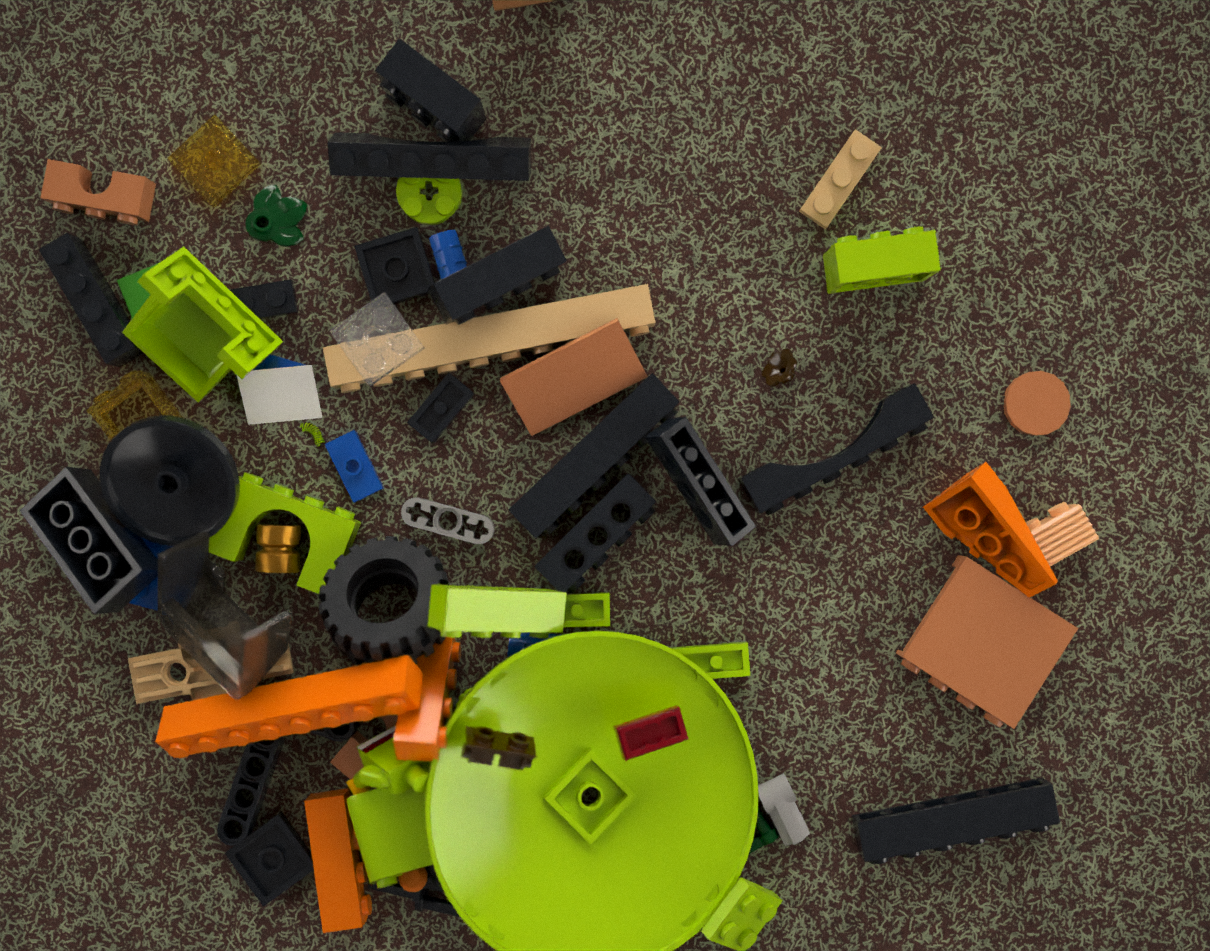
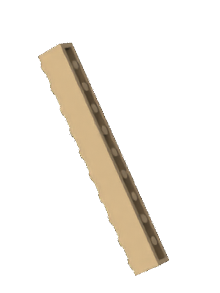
[323,284,656,393]

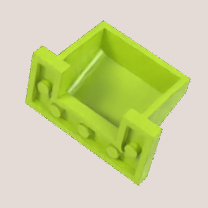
[122,246,283,402]

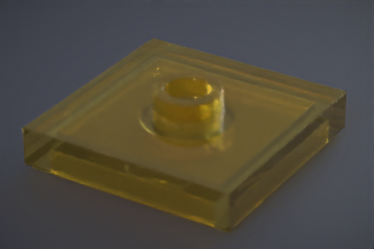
[167,114,261,208]

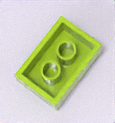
[823,227,941,294]

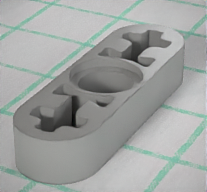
[401,497,495,544]

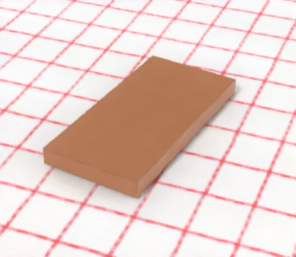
[500,318,648,436]

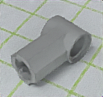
[758,773,810,846]

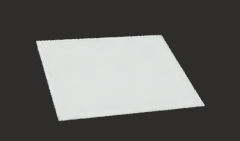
[237,365,322,425]

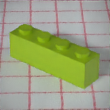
[428,584,567,638]

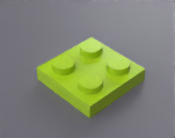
[701,877,783,951]

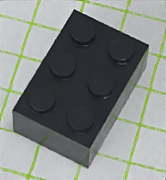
[375,38,487,142]

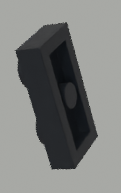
[230,279,298,319]
[407,372,475,444]

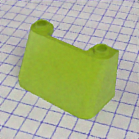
[347,788,433,888]

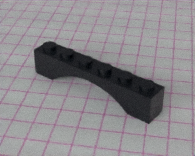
[327,132,531,181]
[738,383,934,516]

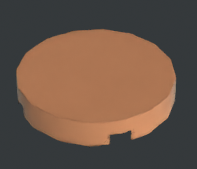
[1003,371,1071,436]

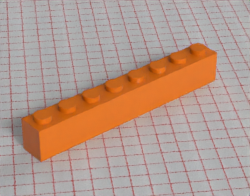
[155,655,423,758]

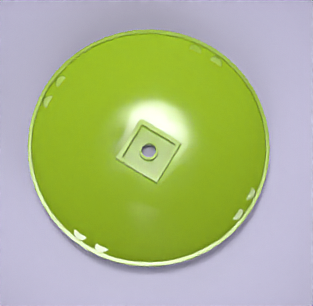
[424,631,759,951]

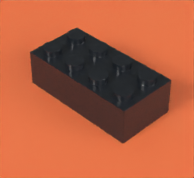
[20,467,165,614]

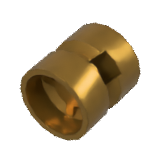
[255,524,301,573]

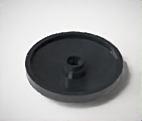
[100,415,240,546]

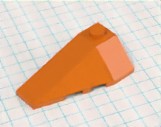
[923,462,1058,598]

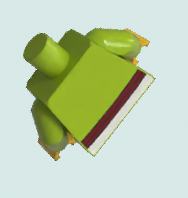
[346,725,431,795]

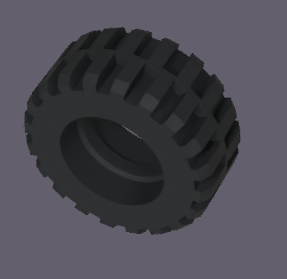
[319,536,450,665]

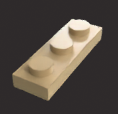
[799,129,882,229]

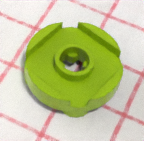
[396,177,462,225]

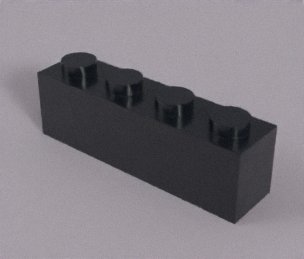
[427,225,567,326]
[38,233,144,367]

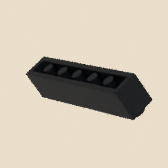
[508,373,680,539]
[851,777,1060,864]

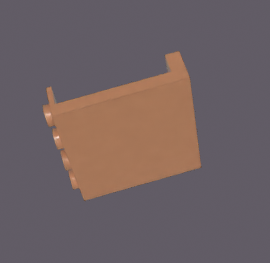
[896,555,1078,729]

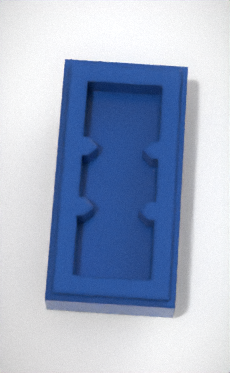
[325,430,384,503]

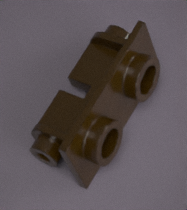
[461,726,536,771]

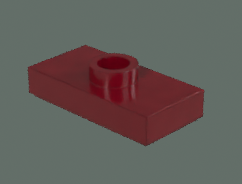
[613,705,689,761]

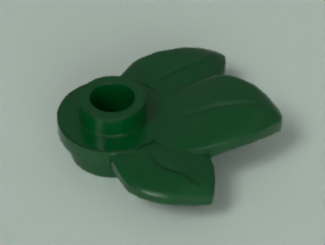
[245,185,308,247]

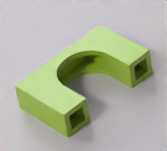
[203,472,361,594]

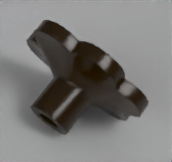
[762,348,797,387]

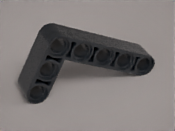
[217,721,360,846]

